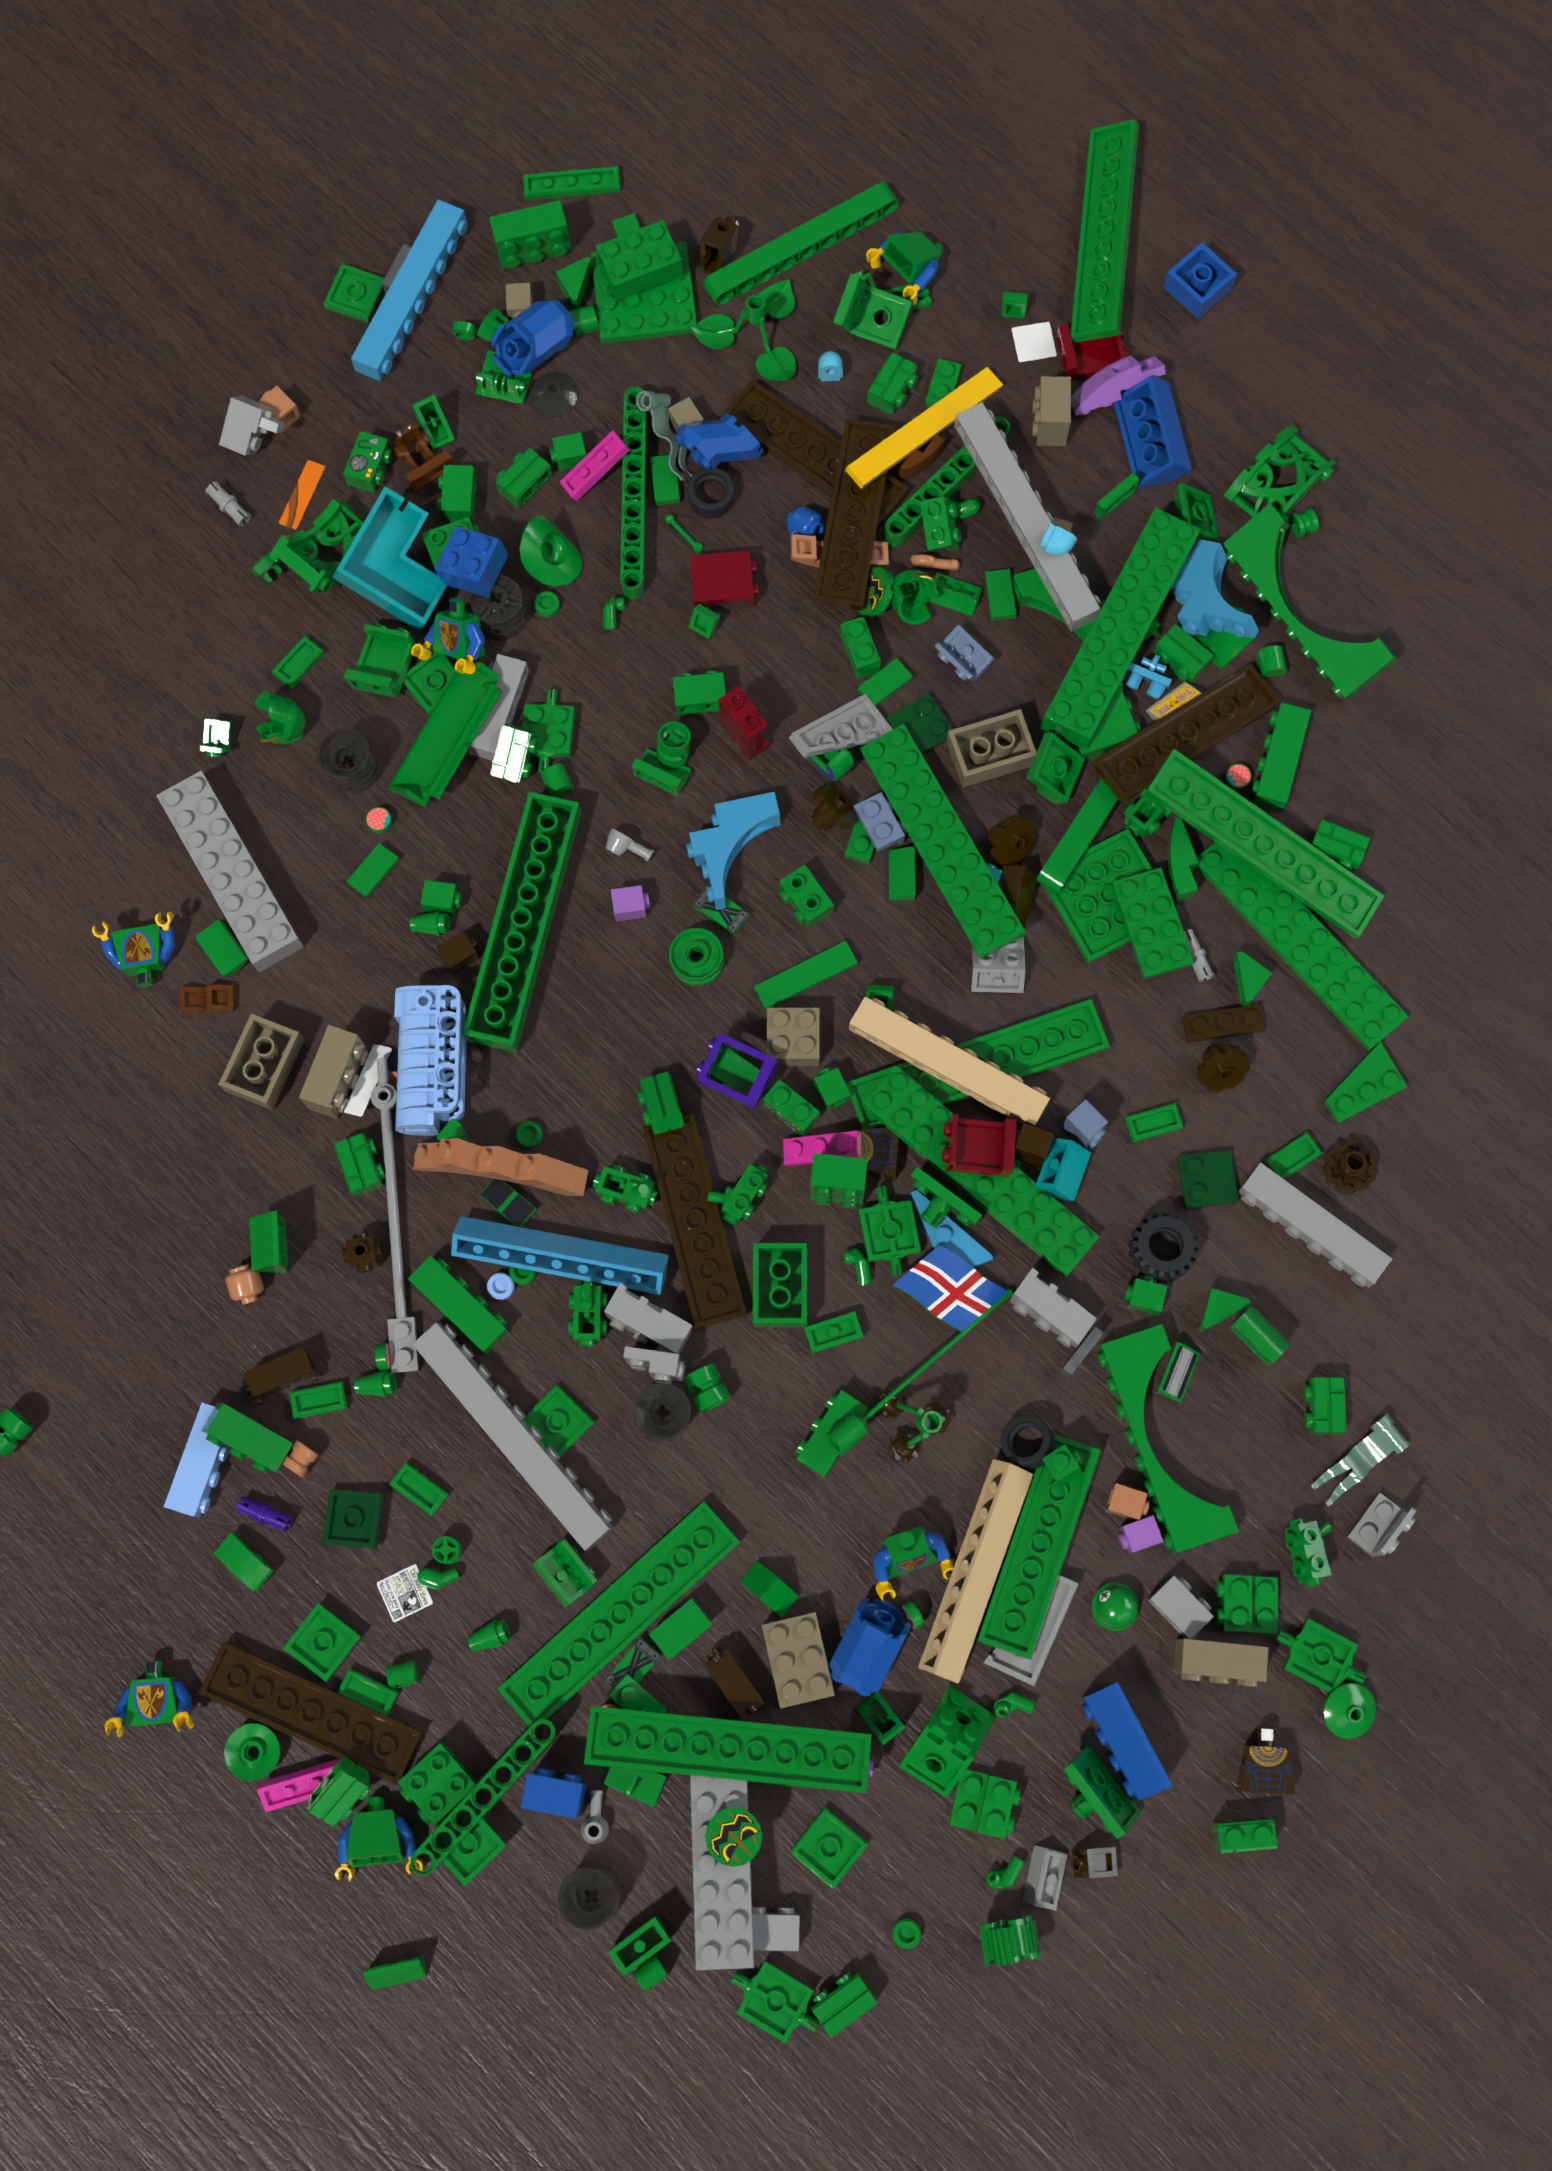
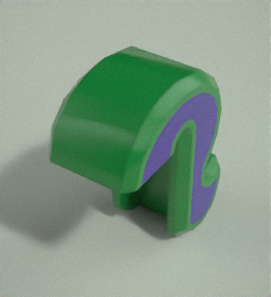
[800,747,854,782]

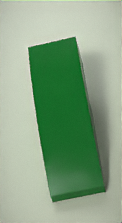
[1167,817,1199,903]

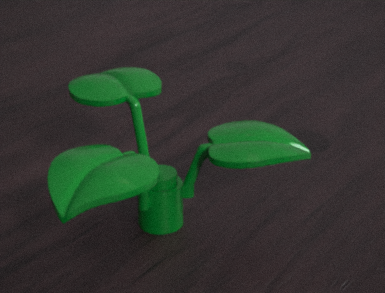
[691,279,796,381]

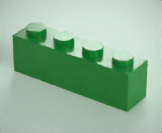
[1250,702,1311,811]
[408,1256,509,1355]

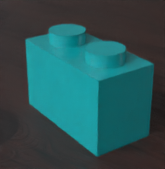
[1036,1138,1091,1201]

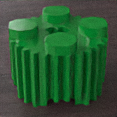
[979,1915,1042,1966]

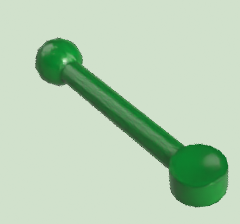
[665,514,703,554]

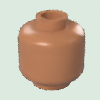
[225,1263,264,1305]

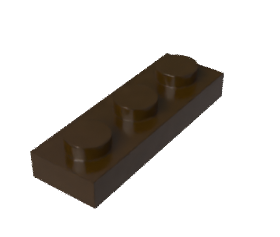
[1182,1004,1265,1043]

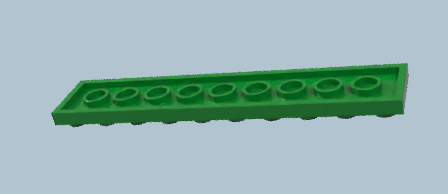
[1071,119,1139,343]
[859,724,1026,960]
[1145,749,1384,939]
[1197,842,1409,1052]
[846,999,1110,1129]
[861,1066,1100,1278]
[497,1501,740,1728]
[584,1706,871,1793]

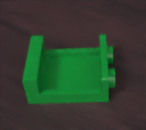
[343,624,417,698]

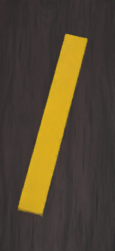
[845,367,1003,489]

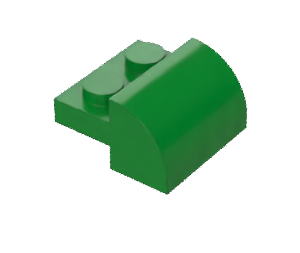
[1229,1305,1291,1366]

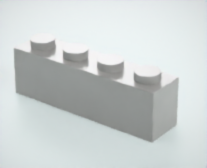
[468,654,529,761]

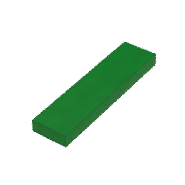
[523,166,621,201]
[754,941,858,1010]

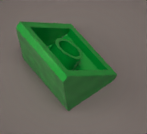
[1173,483,1219,545]
[1190,605,1257,670]
[249,1211,288,1273]

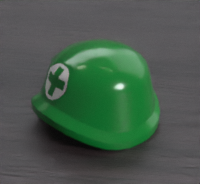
[1092,1582,1139,1631]

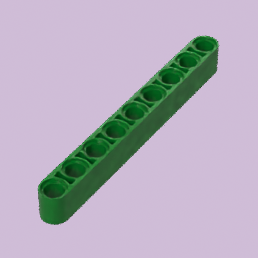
[703,182,899,306]
[620,387,648,600]

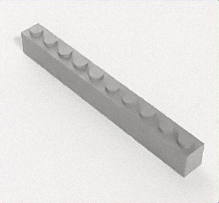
[954,402,1101,632]
[412,1323,614,1551]

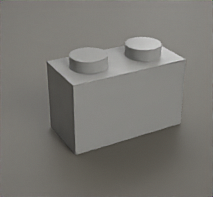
[1147,1576,1214,1639]
[752,1906,800,1951]

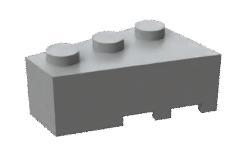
[1010,1267,1097,1348]
[604,1283,693,1354]

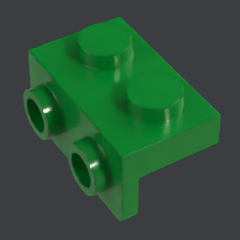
[920,496,961,552]
[533,1538,597,1608]

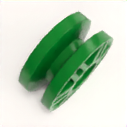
[669,928,724,986]

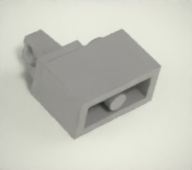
[219,396,285,456]

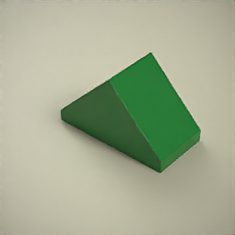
[556,257,593,309]
[412,394,455,450]
[1233,951,1272,1007]
[1198,1288,1251,1333]
[740,1561,799,1618]
[856,1692,905,1745]

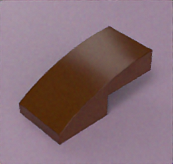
[900,434,945,481]
[179,985,233,1014]

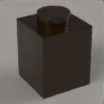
[437,931,480,975]

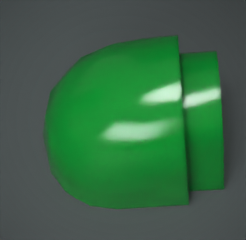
[477,308,509,342]

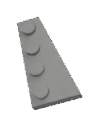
[789,694,893,758]
[983,1575,1079,1687]

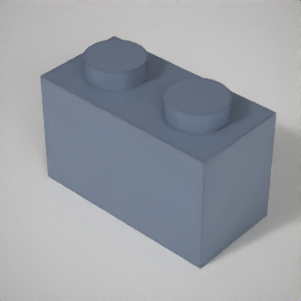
[1061,1099,1108,1149]

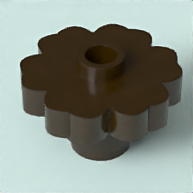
[812,783,859,830]
[988,815,1035,866]
[1196,1044,1250,1093]
[1322,1140,1378,1195]

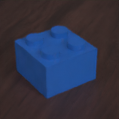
[1164,242,1237,319]
[435,526,508,597]
[521,1767,588,1819]

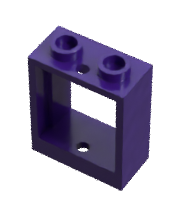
[696,1033,779,1110]

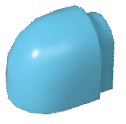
[818,351,843,382]
[1039,524,1077,556]

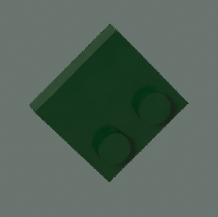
[886,693,953,756]
[1177,1150,1239,1209]
[322,1489,384,1549]

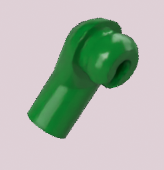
[843,1248,871,1285]
[417,1567,459,1590]
[994,1692,1035,1718]

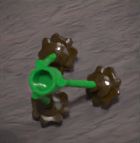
[879,1387,952,1464]

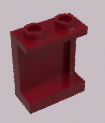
[1056,324,1129,381]
[690,550,759,607]
[718,686,770,761]
[942,1114,1016,1178]

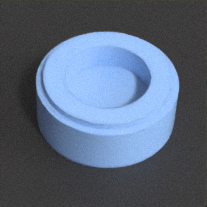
[487,1273,515,1301]

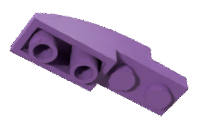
[1071,355,1166,416]

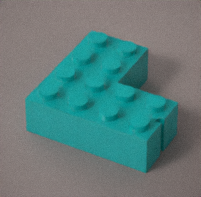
[332,486,447,631]

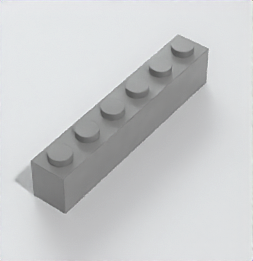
[1238,1162,1392,1288]

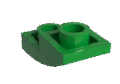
[214,1532,274,1592]

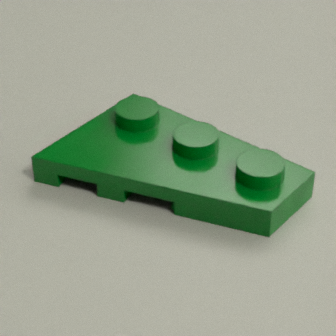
[1324,1041,1407,1125]

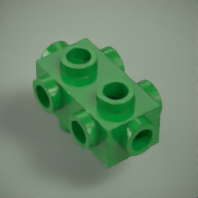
[1124,789,1173,838]
[707,1164,770,1226]
[593,1165,658,1213]
[568,1281,608,1347]
[1285,1518,1332,1587]

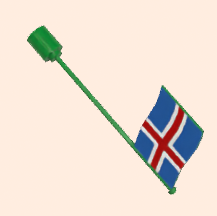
[825,1246,1014,1456]

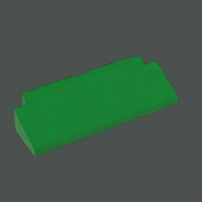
[387,661,502,807]

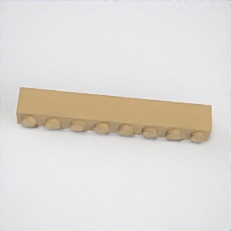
[849,997,1050,1127]
[918,1459,1033,1684]

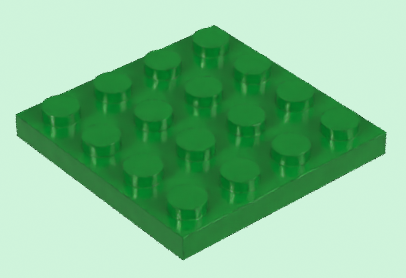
[591,242,697,344]
[1038,829,1179,964]

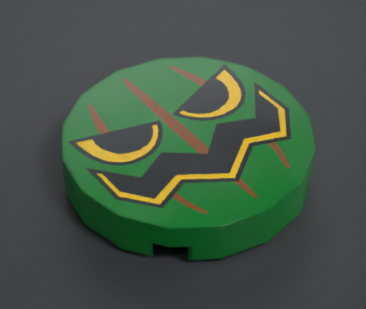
[858,567,894,618]
[705,1807,762,1867]

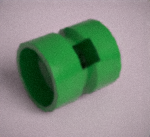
[656,722,691,769]
[683,1364,731,1413]
[0,1406,34,1458]

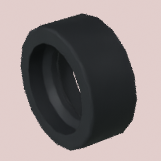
[688,467,734,518]
[1001,1414,1056,1470]

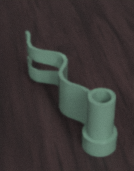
[636,391,694,481]
[1311,1413,1410,1507]

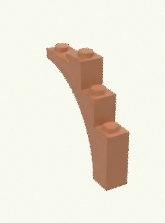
[413,1138,588,1196]

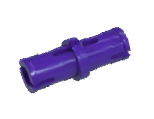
[236,1496,293,1532]

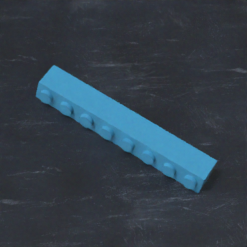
[351,200,468,382]
[451,1216,669,1295]

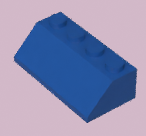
[1114,375,1192,488]
[1081,1682,1172,1801]

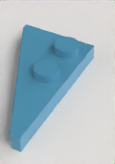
[910,1190,993,1268]

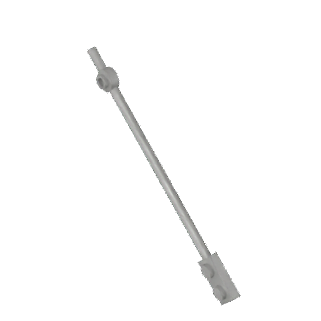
[371,1058,420,1374]

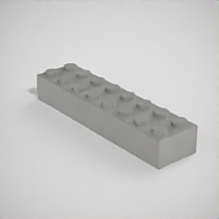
[156,771,304,972]
[690,1776,754,1971]

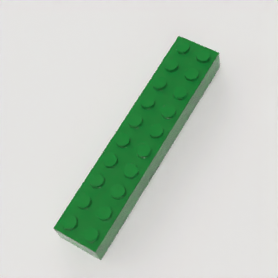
[1041,508,1201,750]
[462,792,581,1053]

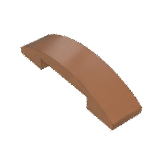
[790,534,889,570]

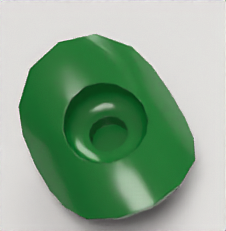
[520,514,583,587]

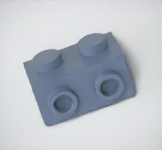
[935,624,996,682]
[854,792,907,852]

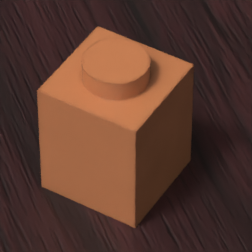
[258,386,301,431]
[1105,1483,1150,1521]

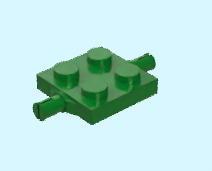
[522,689,576,773]
[859,1186,921,1277]
[1275,1619,1366,1693]
[730,1960,820,2043]

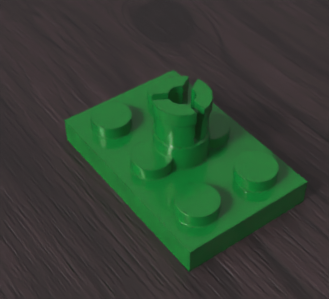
[911,1167,982,1229]
[1064,1744,1142,1839]

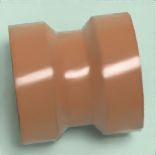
[282,1440,319,1478]

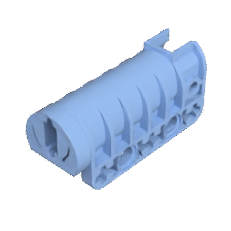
[394,985,467,1136]

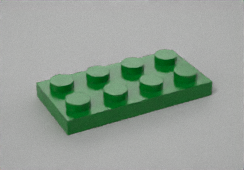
[1111,868,1194,980]

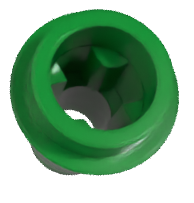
[410,910,450,936]
[354,1370,396,1397]
[468,1619,511,1652]

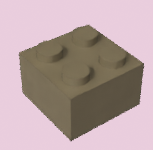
[1032,376,1071,446]
[767,1008,819,1066]

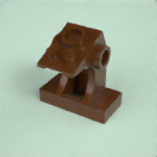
[393,424,454,494]

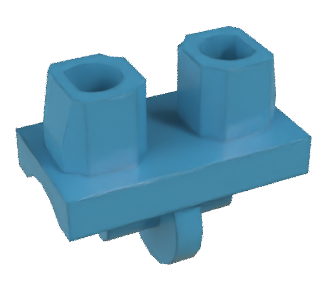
[1125,654,1172,700]

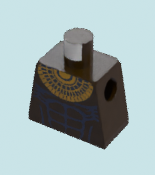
[700,216,739,275]
[857,1127,899,1181]
[1237,1728,1295,1795]

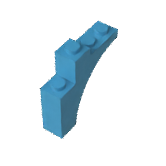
[1172,539,1259,639]
[686,792,781,910]

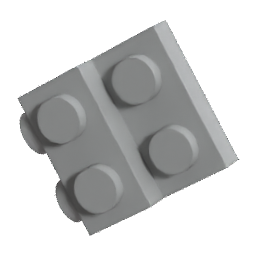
[623,1346,686,1385]

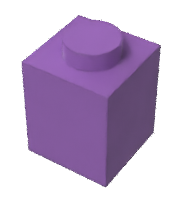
[611,885,650,922]
[1118,1515,1163,1554]

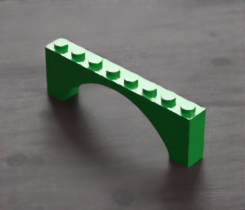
[1223,503,1398,700]
[1012,566,1141,762]
[1096,1324,1239,1554]

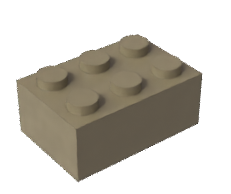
[946,709,1037,788]
[218,1014,305,1110]
[299,1025,368,1119]
[762,1612,835,1708]
[1174,1639,1268,1687]

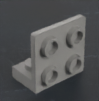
[971,937,1026,993]
[1346,1493,1417,1557]

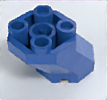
[491,300,575,375]
[674,413,764,470]
[829,1599,912,1696]

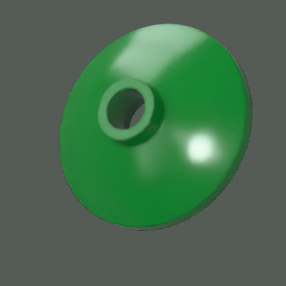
[1323,1683,1376,1739]
[224,1723,280,1781]

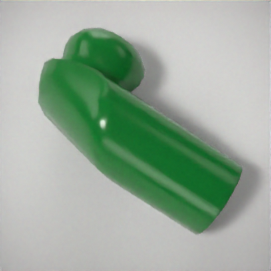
[948,497,981,519]
[603,596,625,630]
[986,1856,1025,1890]

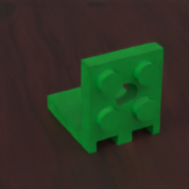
[833,274,913,350]
[899,1685,996,1798]

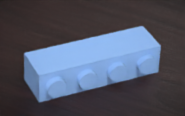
[164,1403,229,1519]

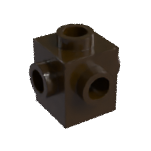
[343,1233,383,1273]

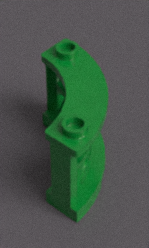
[1224,424,1336,522]
[269,499,365,593]

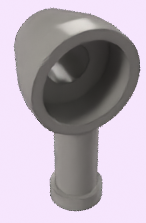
[606,828,654,862]
[581,1789,609,1844]

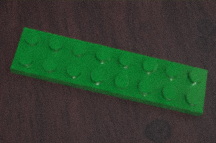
[978,1435,1101,1660]

